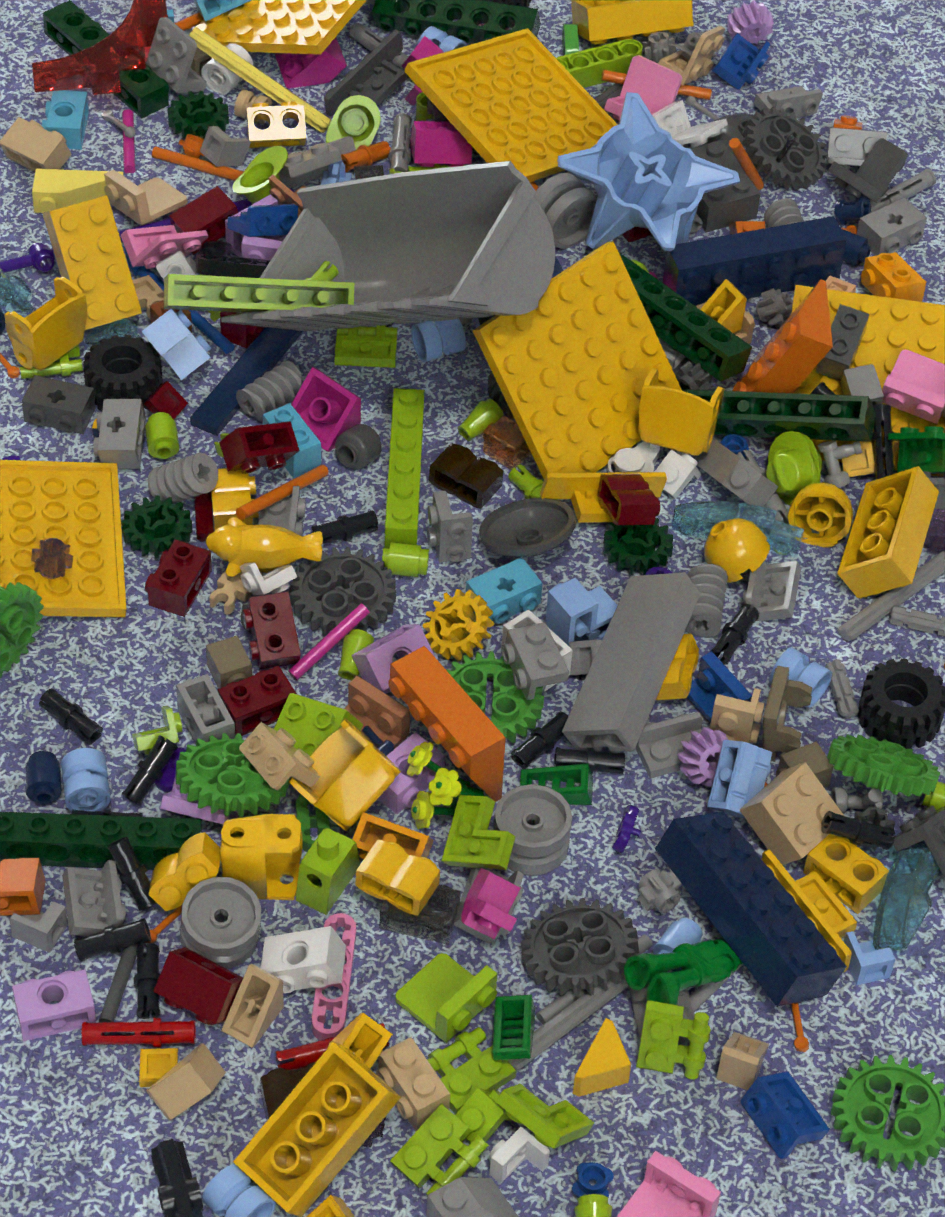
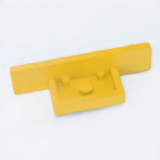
[540,472,667,523]
[762,849,857,973]

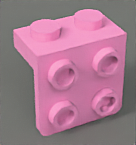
[604,55,682,121]
[120,225,208,269]
[882,350,945,424]
[617,1151,721,1217]

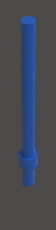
[122,245,235,354]

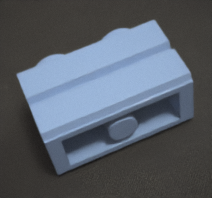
[707,740,772,818]

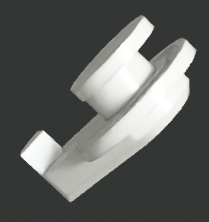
[608,441,660,473]

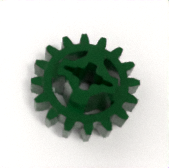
[167,91,229,139]
[121,495,192,558]
[603,518,673,575]

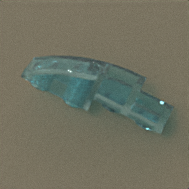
[672,501,804,558]
[873,840,941,950]

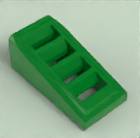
[520,764,593,805]
[493,995,535,1060]

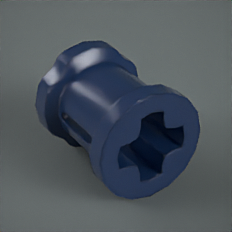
[834,197,871,226]

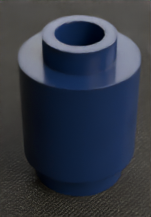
[841,229,871,266]
[25,751,61,804]

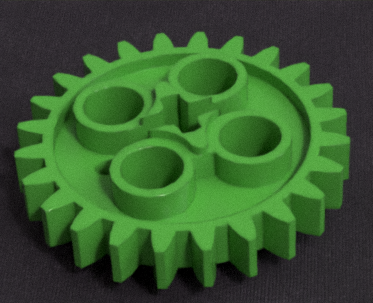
[0,582,44,678]
[446,651,544,743]
[176,733,290,817]
[827,734,940,797]
[831,1055,945,1171]

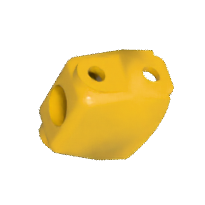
[4,276,87,370]
[638,368,724,456]
[289,718,401,831]
[220,814,303,900]

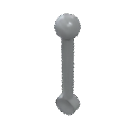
[686,96,719,121]
[102,110,136,138]

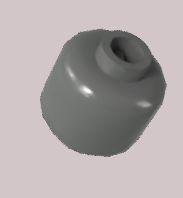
[335,424,382,470]

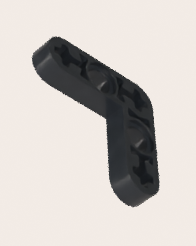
[195,241,271,278]

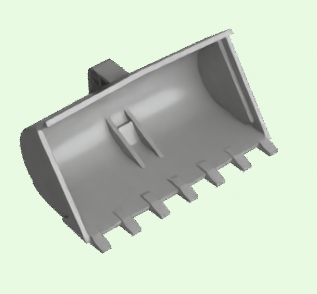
[221,161,555,331]

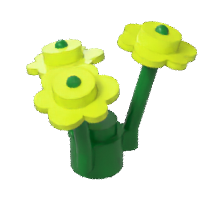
[407,741,484,829]

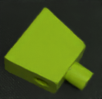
[296,828,360,915]

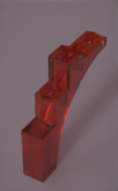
[32,0,168,95]

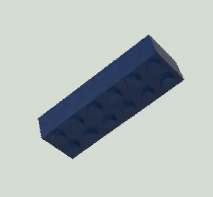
[662,216,847,306]
[655,811,847,1007]

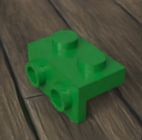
[888,426,945,474]

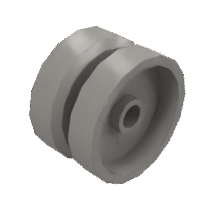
[534,173,597,249]
[494,784,572,876]
[180,877,261,969]

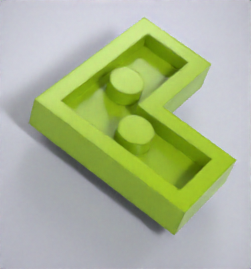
[441,795,516,870]
[496,1084,594,1149]

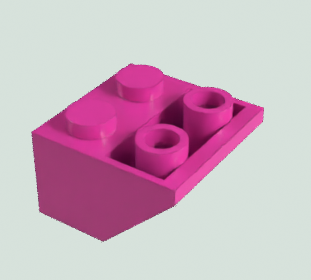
[274,37,347,89]
[410,121,472,167]

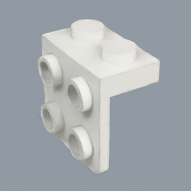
[652,100,728,147]

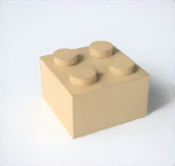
[739,762,844,865]

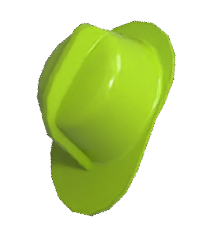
[325,95,381,150]
[232,146,288,205]
[766,431,818,504]

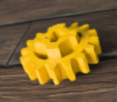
[423,589,494,661]

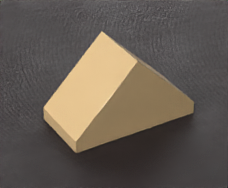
[221,964,284,1047]
[716,1031,769,1090]
[146,1043,226,1120]

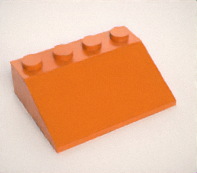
[732,279,833,393]
[388,646,506,802]

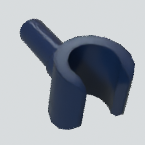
[362,726,394,756]

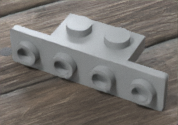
[279,136,356,188]

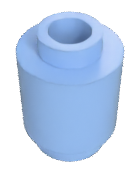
[653,918,703,971]

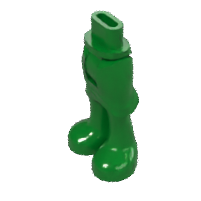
[624,939,743,1005]

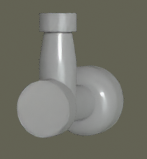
[818,440,862,488]
[830,787,883,814]

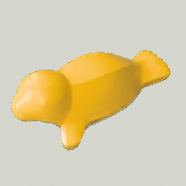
[206,517,323,577]

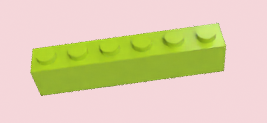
[164,274,355,312]
[385,388,425,548]

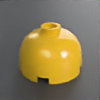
[788,482,853,547]
[704,518,770,583]

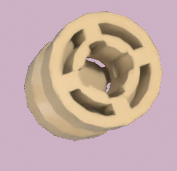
[234,89,272,124]

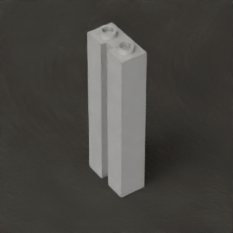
[562,572,700,752]

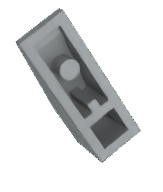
[695,438,778,512]

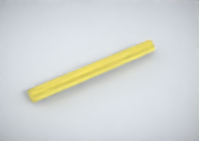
[189,27,331,133]

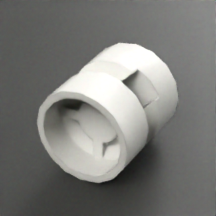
[201,43,253,95]

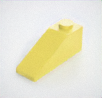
[32,169,124,213]

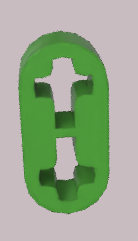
[562,24,579,55]
[296,795,330,852]

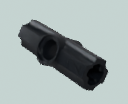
[151,1139,203,1217]

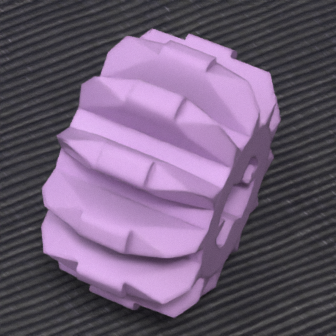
[727,0,774,45]
[676,727,729,787]

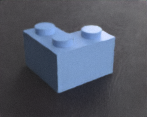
[142,308,212,380]
[545,577,618,646]

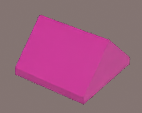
[291,367,361,452]

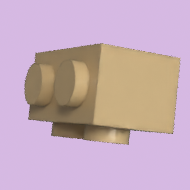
[0,117,71,172]
[376,1037,450,1131]

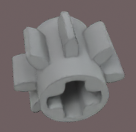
[643,32,676,63]
[756,288,793,326]
[637,869,682,913]

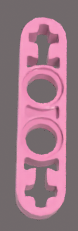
[312,913,356,1040]

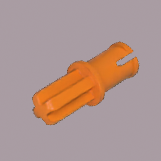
[341,141,391,173]

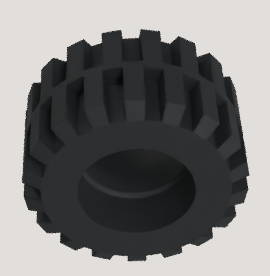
[83,335,163,411]
[858,659,945,749]

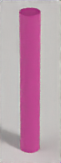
[122,109,135,173]
[288,603,370,680]

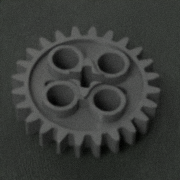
[741,107,828,191]
[290,547,396,636]
[521,898,639,997]

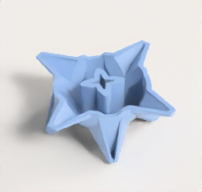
[557,92,740,251]

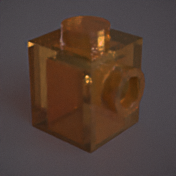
[483,416,531,470]

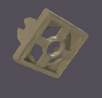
[762,666,812,762]

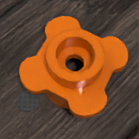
[179,134,204,159]

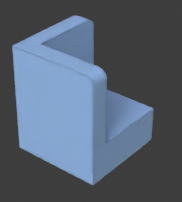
[844,931,895,985]

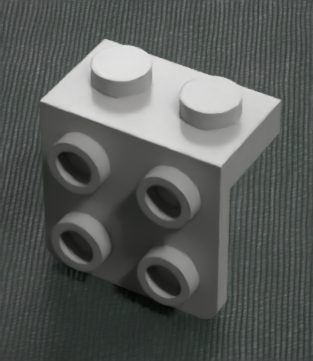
[146,17,207,94]

